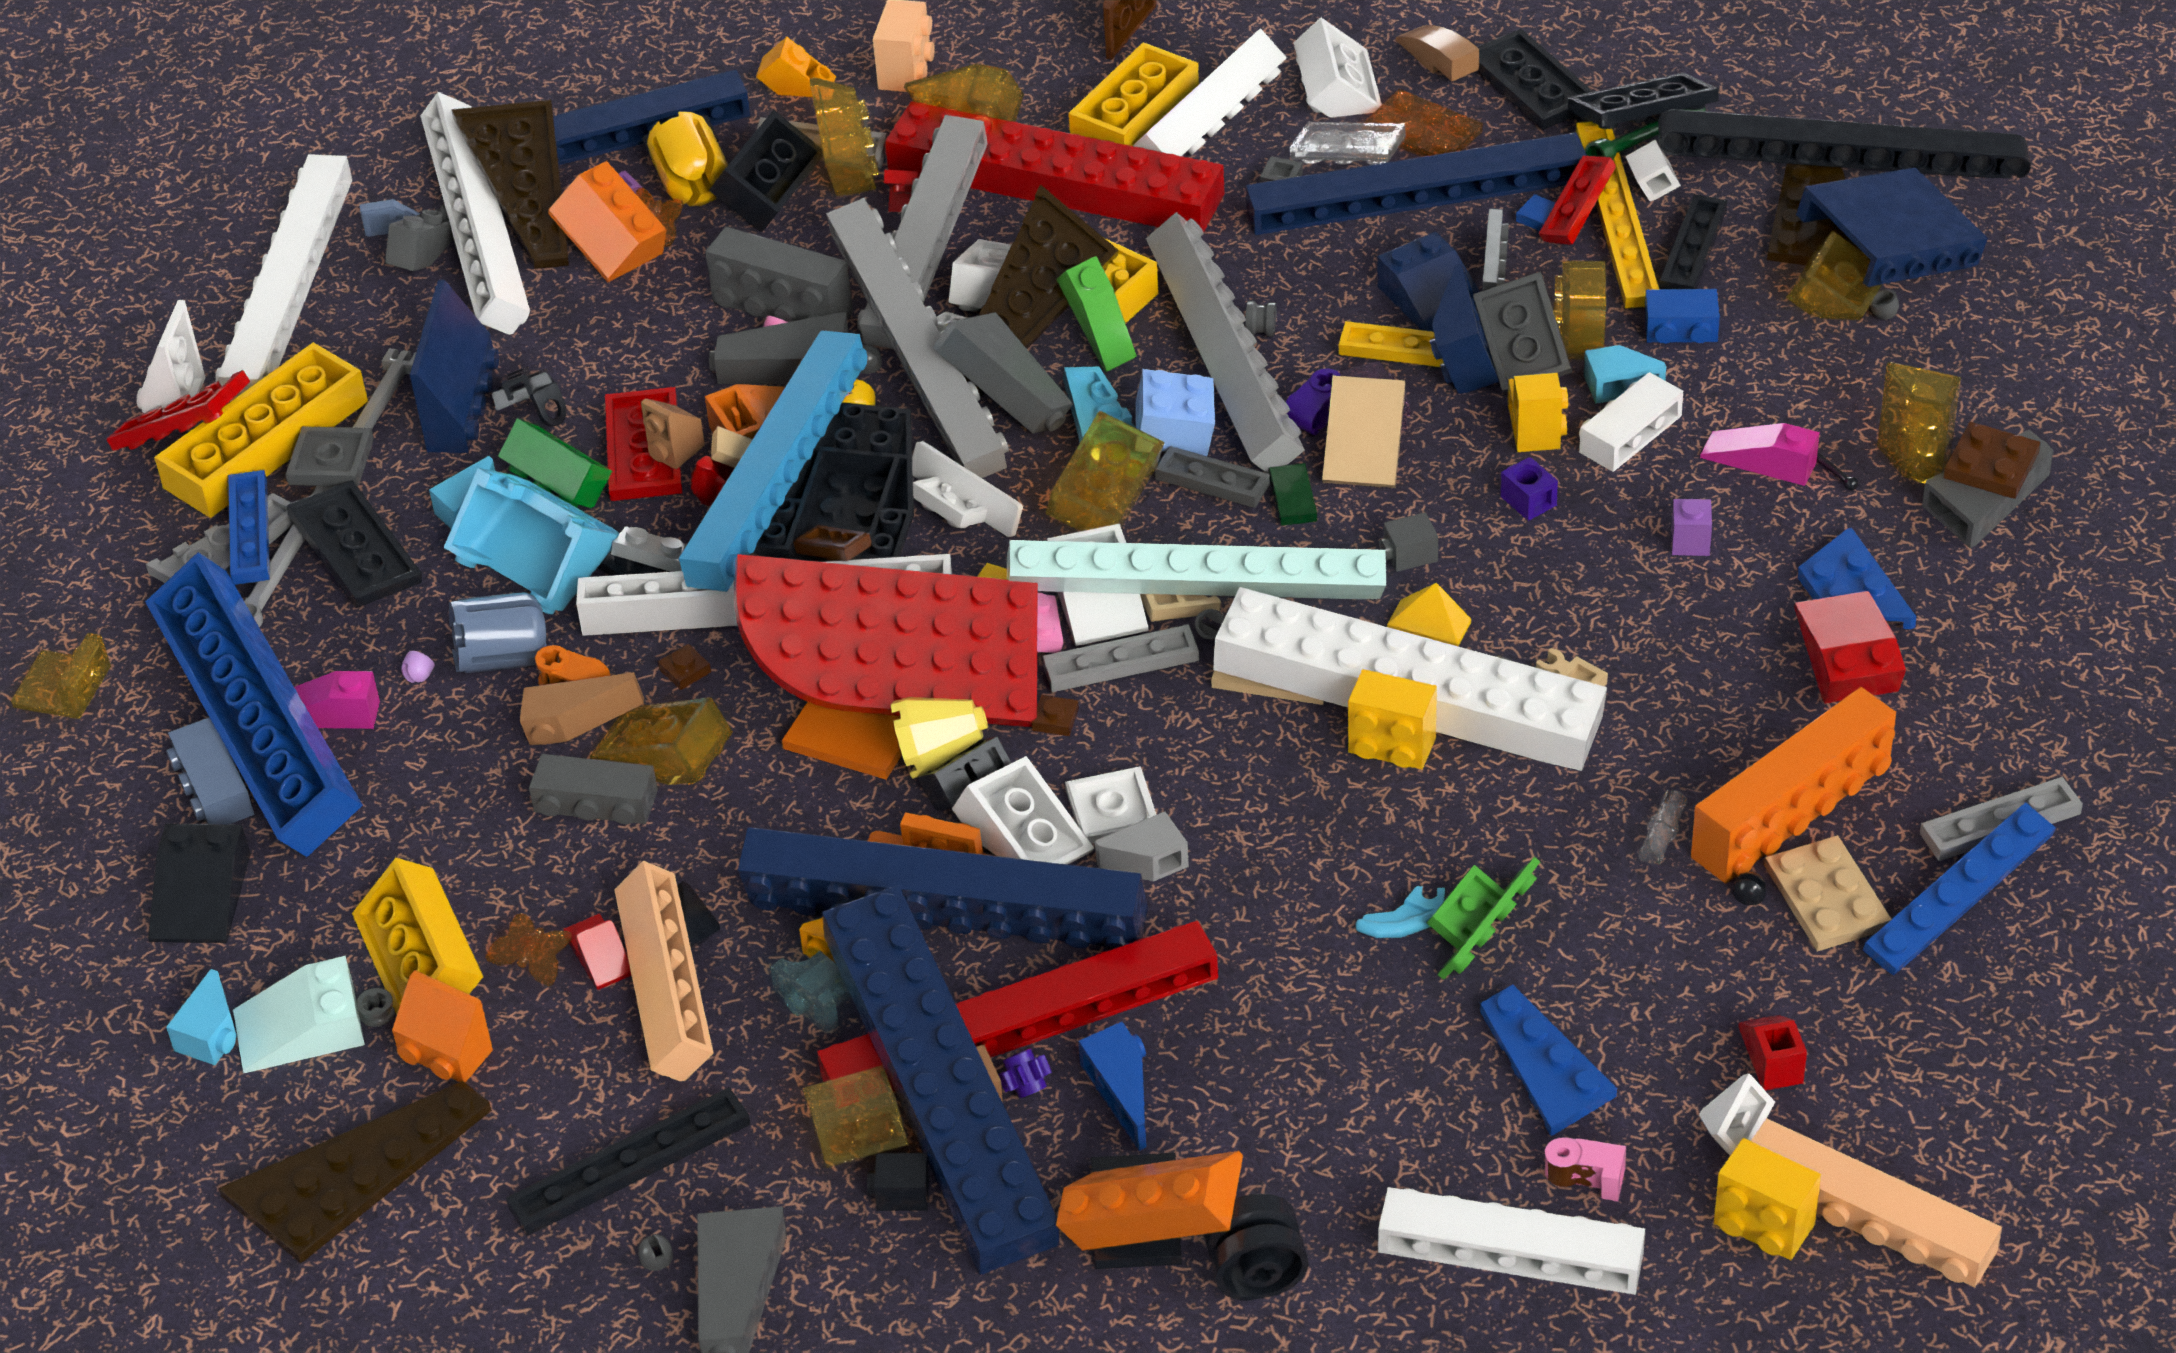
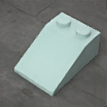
[233,956,365,1073]

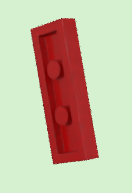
[1539,155,1616,245]

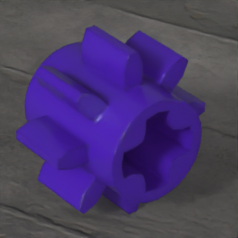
[998,1048,1052,1099]

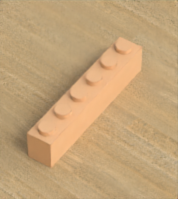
[614,861,714,1081]
[1751,1118,2002,1288]

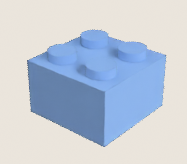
[1135,369,1215,456]

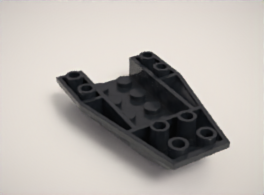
[754,403,914,562]

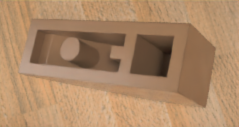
[520,672,644,745]

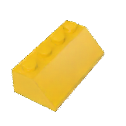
[352,858,483,1015]

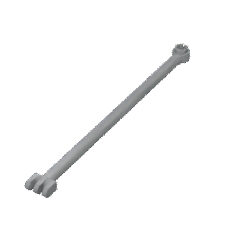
[244,348,416,627]

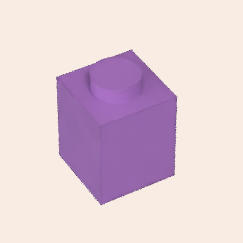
[1671,499,1712,556]

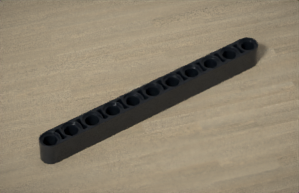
[1658,109,2031,178]

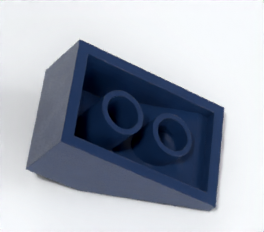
[1377,231,1480,332]
[1430,263,1499,394]

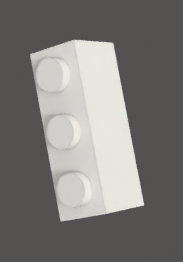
[1579,372,1683,472]

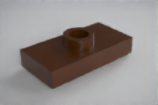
[793,525,872,561]

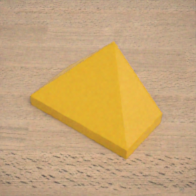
[1387,583,1471,646]

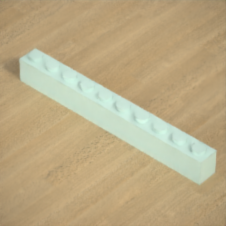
[1007,540,1386,599]

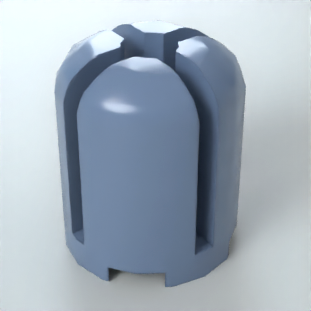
[449,592,547,674]

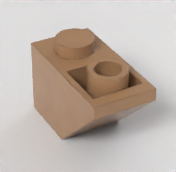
[641,398,705,469]

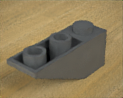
[385,204,454,271]

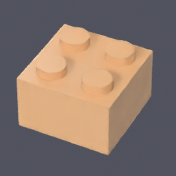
[873,0,935,93]

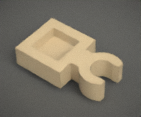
[1536,648,1608,686]

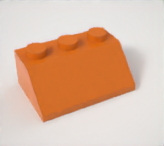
[548,161,667,282]

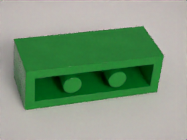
[498,418,612,508]

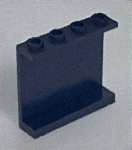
[1796,167,1988,287]

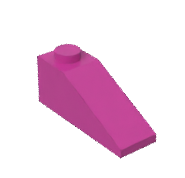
[1700,423,1820,486]
[294,671,380,729]

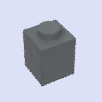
[1379,512,1438,572]

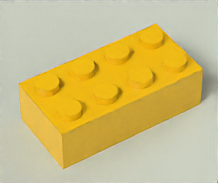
[1069,42,1199,146]

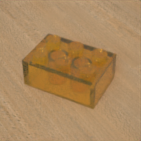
[1046,410,1164,531]

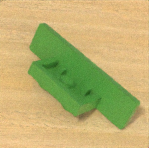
[1427,857,1540,980]

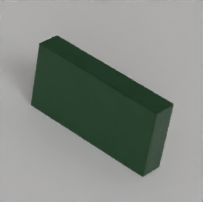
[1269,463,1317,526]

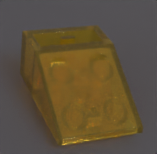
[904,63,1024,122]

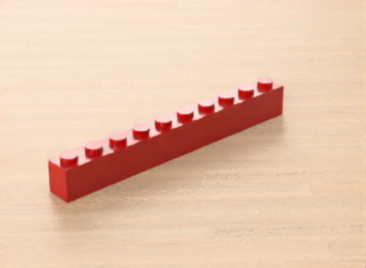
[817,920,1218,1111]

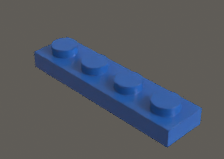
[228,470,270,585]

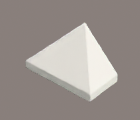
[1699,1073,1775,1156]

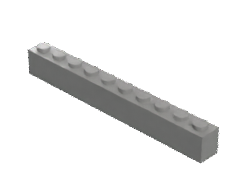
[826,198,1009,478]
[1146,212,1305,474]

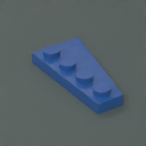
[1480,984,1617,1136]

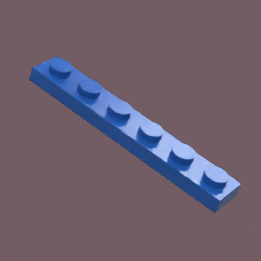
[1863,802,2056,976]

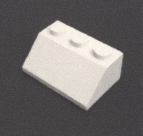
[1294,17,1383,118]

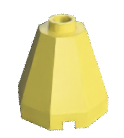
[891,697,988,779]

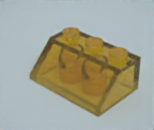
[809,77,880,197]
[1877,362,1961,483]

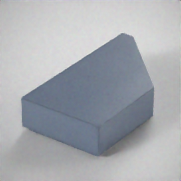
[360,199,420,237]

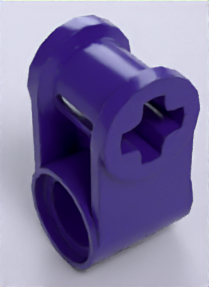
[1286,369,1341,435]

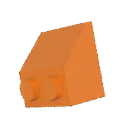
[392,970,493,1083]

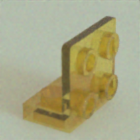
[11,633,111,719]

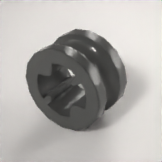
[356,988,395,1027]

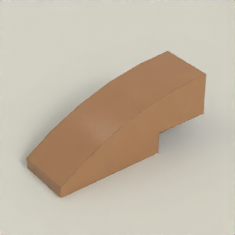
[1396,25,1479,82]

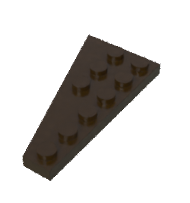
[1767,164,1871,273]

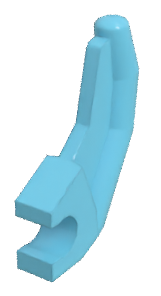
[1356,886,1445,938]

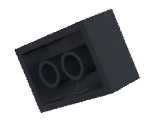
[709,110,826,232]

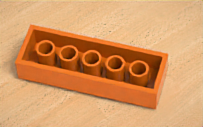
[1691,687,1896,884]

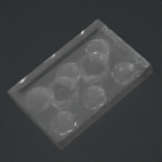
[1290,122,1406,165]

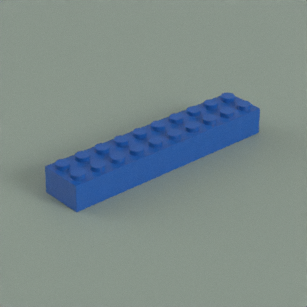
[145,552,363,857]

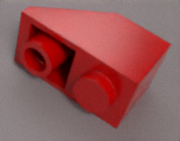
[1738,1015,1807,1090]

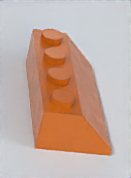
[1056,1151,1243,1251]

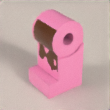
[1545,1138,1626,1201]

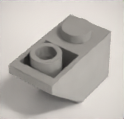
[1095,812,1189,881]

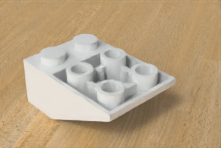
[1047,524,1149,646]

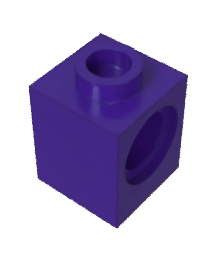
[1500,457,1558,521]

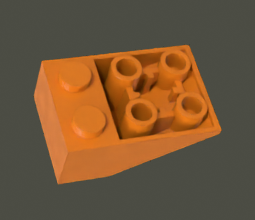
[705,384,785,439]

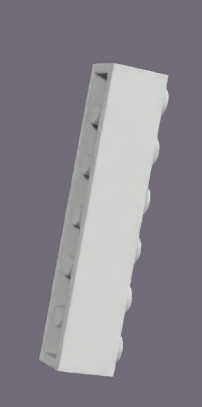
[1133,28,1287,157]
[1378,1187,1645,1295]

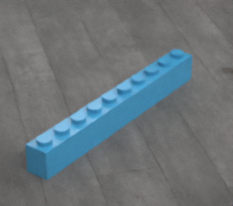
[679,330,867,592]

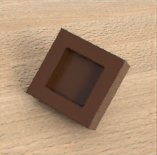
[658,644,711,690]
[1032,695,1079,736]

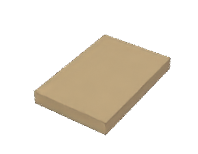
[1322,376,1406,488]

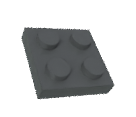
[286,426,374,487]

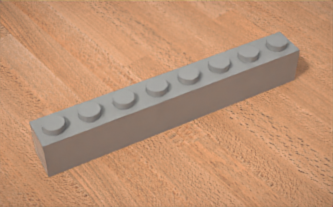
[857,115,988,349]

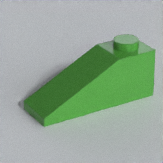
[1056,256,1137,372]

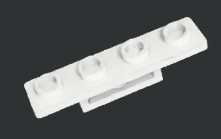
[912,441,1023,537]

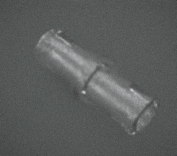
[1638,790,1688,866]

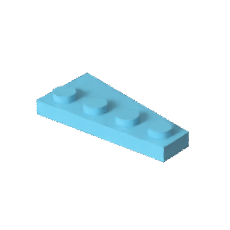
[1063,366,1160,473]

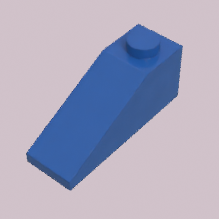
[1078,1022,1146,1151]

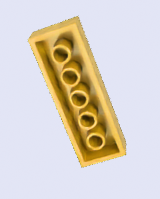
[154,342,368,518]

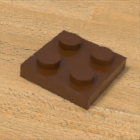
[1944,421,2041,499]

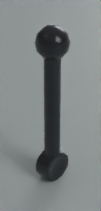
[1817,452,1858,490]

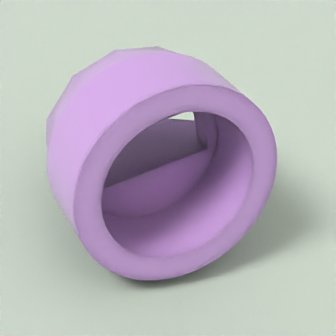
[401,651,435,683]

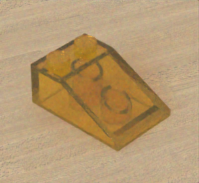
[589,697,733,785]

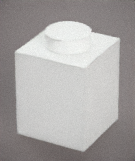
[1626,139,1681,201]

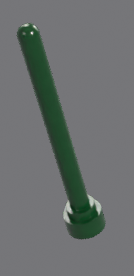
[1585,107,1706,160]

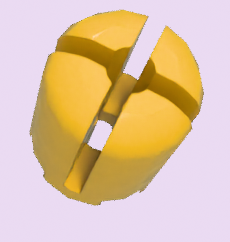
[647,112,728,206]

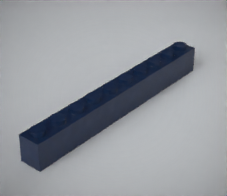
[1246,133,1587,235]

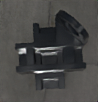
[492,366,567,427]

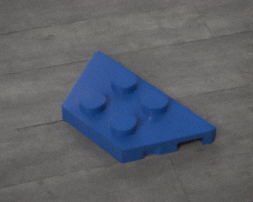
[1798,528,1916,629]

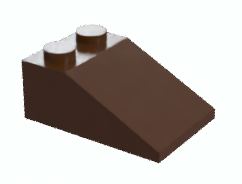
[1103,0,1157,60]

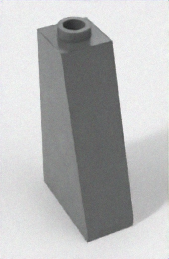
[709,312,849,384]
[933,312,1073,434]
[1922,430,2053,548]
[697,1206,787,1353]

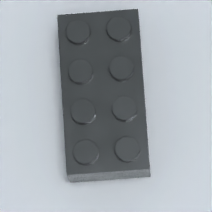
[705,227,853,322]

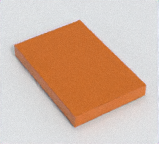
[782,702,902,780]

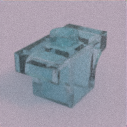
[770,951,850,1035]

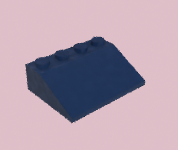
[410,280,499,453]

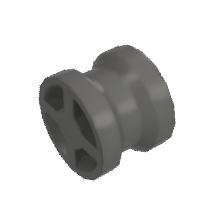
[1245,301,1276,337]

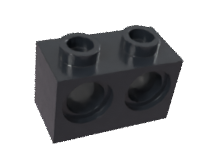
[917,736,1011,811]

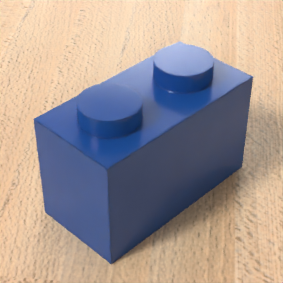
[1644,289,1720,343]

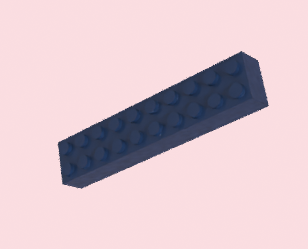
[738,827,1148,950]
[822,885,1060,1275]

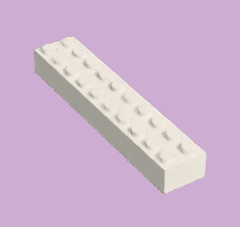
[1213,587,1607,771]

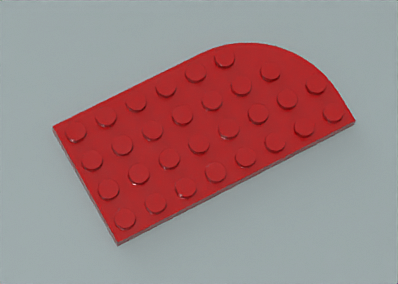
[734,554,1038,727]

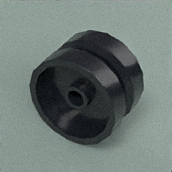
[1204,1194,1309,1301]

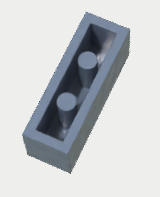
[166,717,254,824]

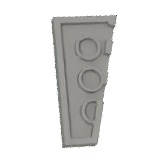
[146,493,293,583]

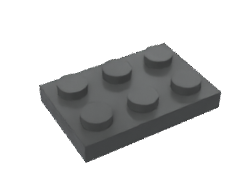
[1473,271,1572,394]

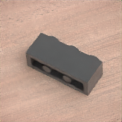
[529,754,658,825]

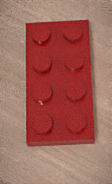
[605,387,683,501]

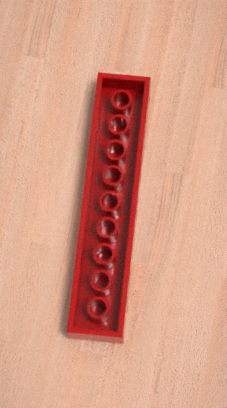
[885,101,1225,233]

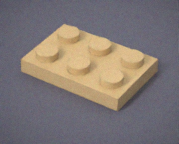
[1764,835,1892,952]

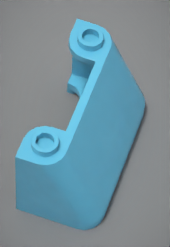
[444,468,619,614]

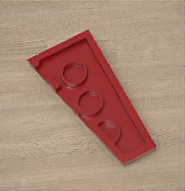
[106,370,250,451]

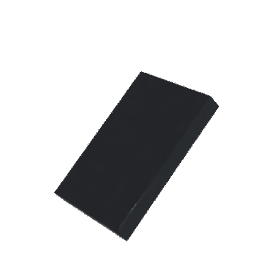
[1091,1153,1182,1269]

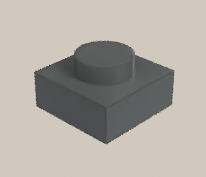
[1260,156,1303,183]

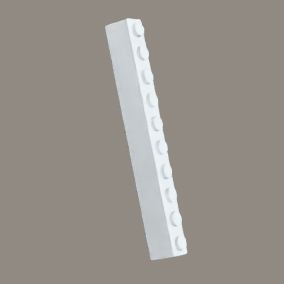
[421,92,530,334]
[215,154,352,402]
[576,554,952,636]

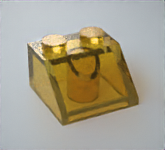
[1786,231,1882,320]

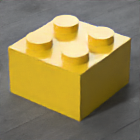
[1348,669,1437,770]
[1714,1138,1821,1260]

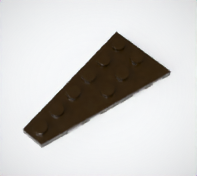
[451,100,569,269]
[964,185,1118,397]
[218,1081,492,1263]

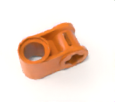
[535,645,611,686]

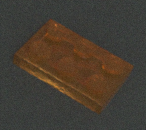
[1362,89,1483,157]

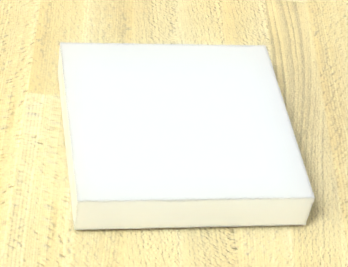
[1065,766,1157,844]

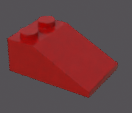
[1794,591,1906,704]

